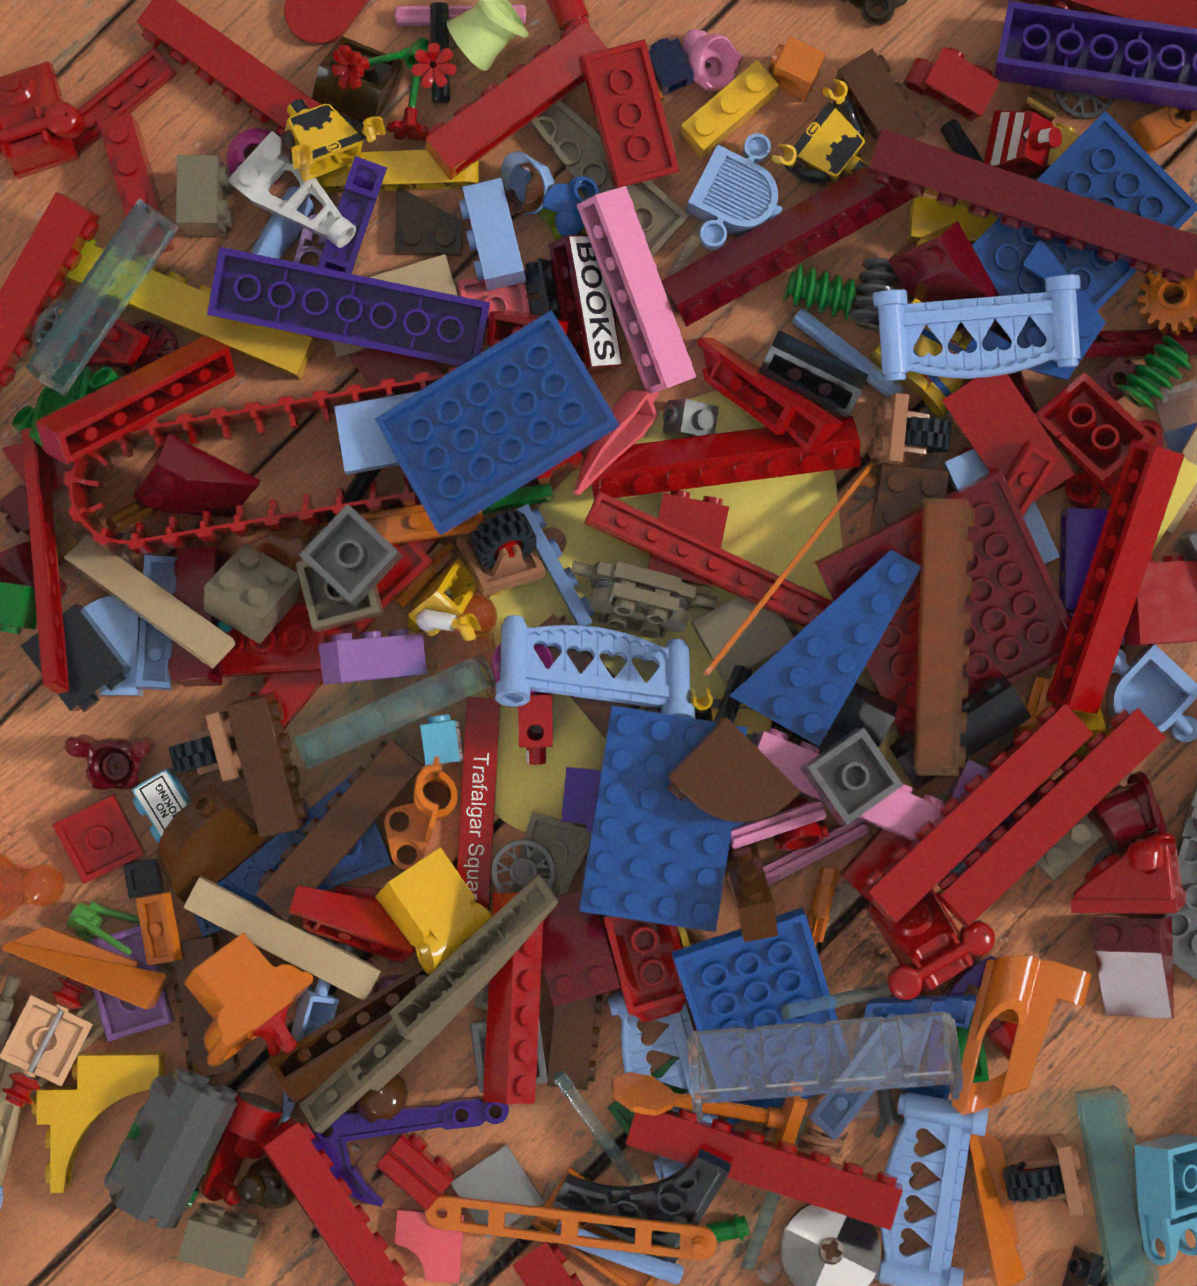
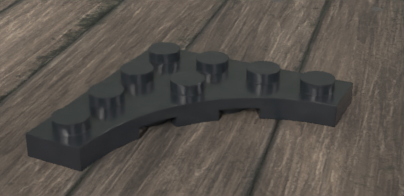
[553,1148,732,1264]

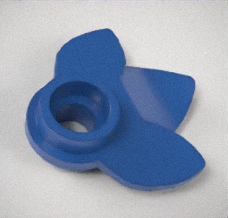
[543,176,599,237]

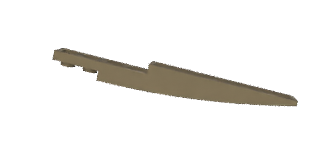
[299,875,558,1133]

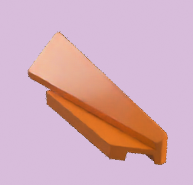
[2,926,168,1009]
[968,1131,1026,1286]

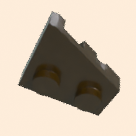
[395,188,463,257]

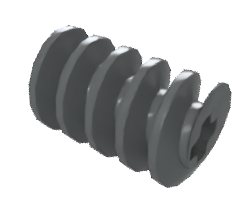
[849,257,899,332]

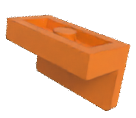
[135,892,183,966]

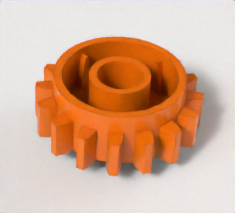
[1137,269,1197,336]

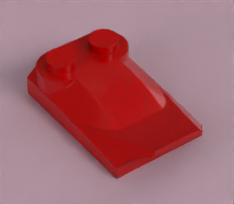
[602,915,687,1023]

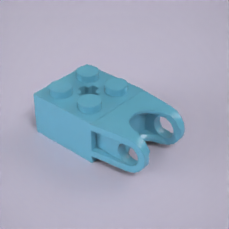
[1134,1134,1197,1266]

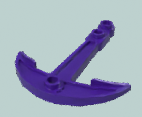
[310,1097,509,1207]

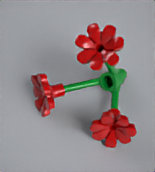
[331,38,457,141]

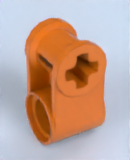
[1130,106,1197,155]

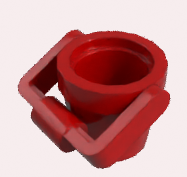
[774,799,829,851]

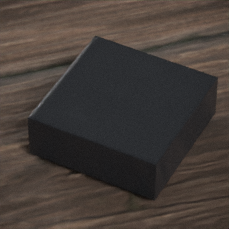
[123,858,164,898]

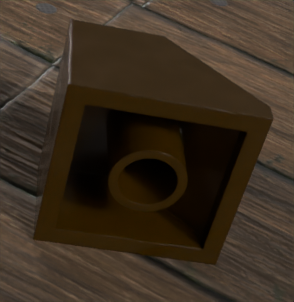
[312,36,403,122]

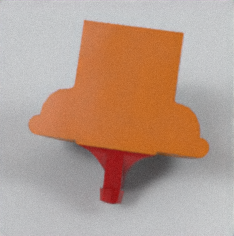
[184,933,313,1066]

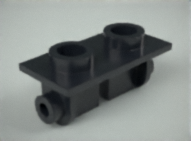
[524,258,562,320]
[1062,1246,1105,1286]

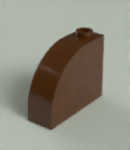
[664,717,801,822]
[157,785,267,903]

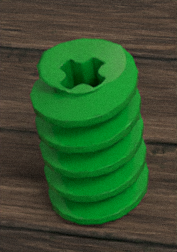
[782,264,856,321]
[1117,335,1192,411]

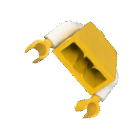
[407,558,503,641]

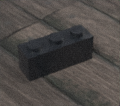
[758,330,868,418]

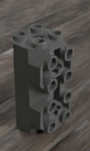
[104,1068,238,1229]

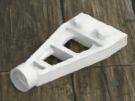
[228,131,356,248]

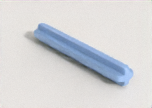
[792,309,904,397]
[555,1222,684,1285]

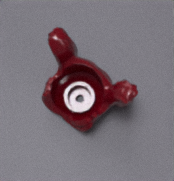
[64,734,155,790]

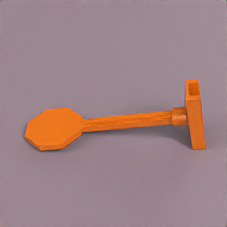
[611,1072,808,1144]

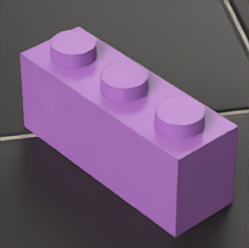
[319,629,427,685]

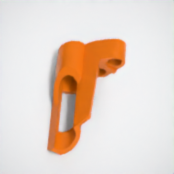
[384,756,457,871]
[951,955,1092,1115]

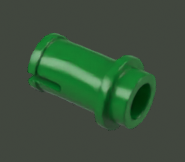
[705,1213,750,1243]

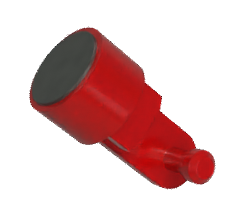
[201,1092,284,1206]

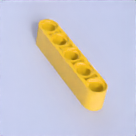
[316,150,479,193]

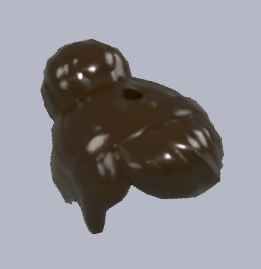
[236,1157,295,1209]

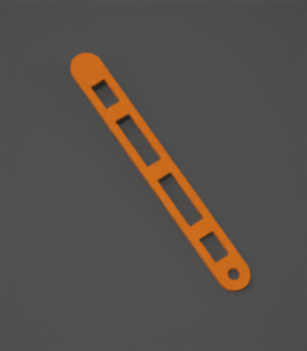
[703,461,877,676]
[425,1195,717,1261]

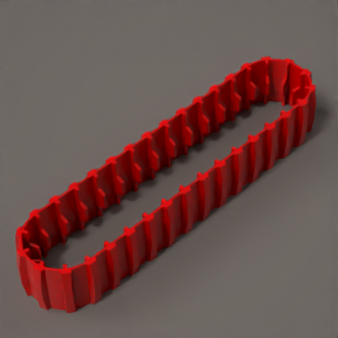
[63,366,584,555]

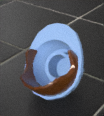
[501,151,555,214]

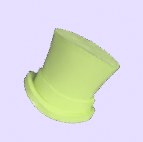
[446,0,529,71]

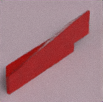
[697,337,842,453]
[288,886,417,964]

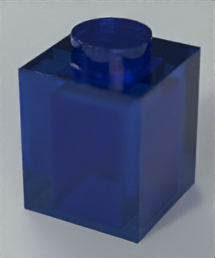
[648,38,694,96]

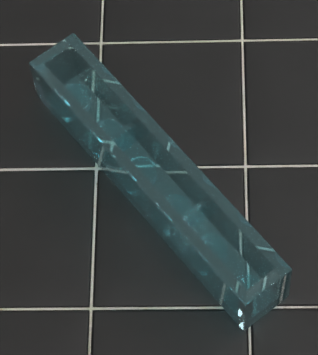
[25,198,180,396]
[294,654,496,769]
[1075,1085,1159,1286]

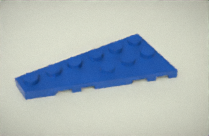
[729,550,921,746]
[194,771,393,937]

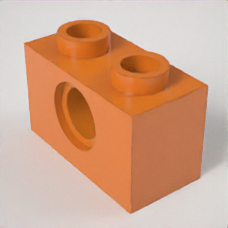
[768,36,826,102]

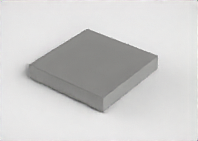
[451,1143,544,1239]

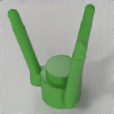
[67,901,140,955]

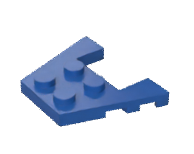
[964,239,1106,380]
[852,995,976,1099]

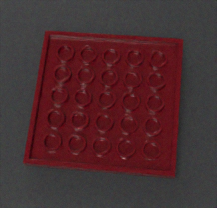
[814,469,1071,736]

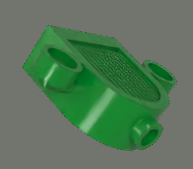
[12,364,120,448]

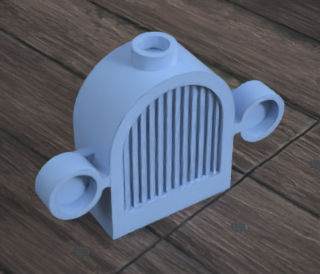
[685,133,783,250]
[1106,644,1197,742]

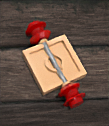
[0,977,93,1108]

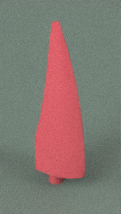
[574,390,659,496]

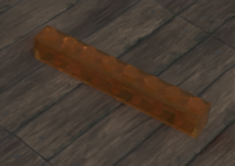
[914,497,975,776]

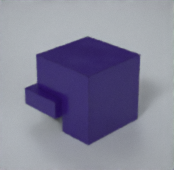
[561,767,601,832]

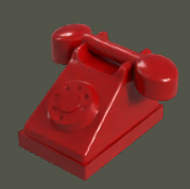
[0,61,85,179]
[1035,372,1164,509]
[1071,832,1186,914]
[865,888,995,1000]

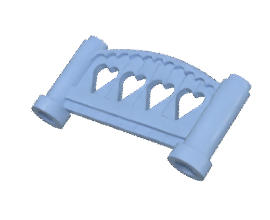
[873,275,1081,382]
[495,615,695,719]
[607,990,736,1180]
[875,1092,989,1286]

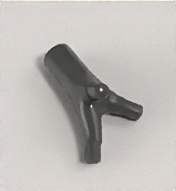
[874,1083,904,1137]

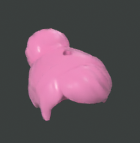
[682,29,743,93]

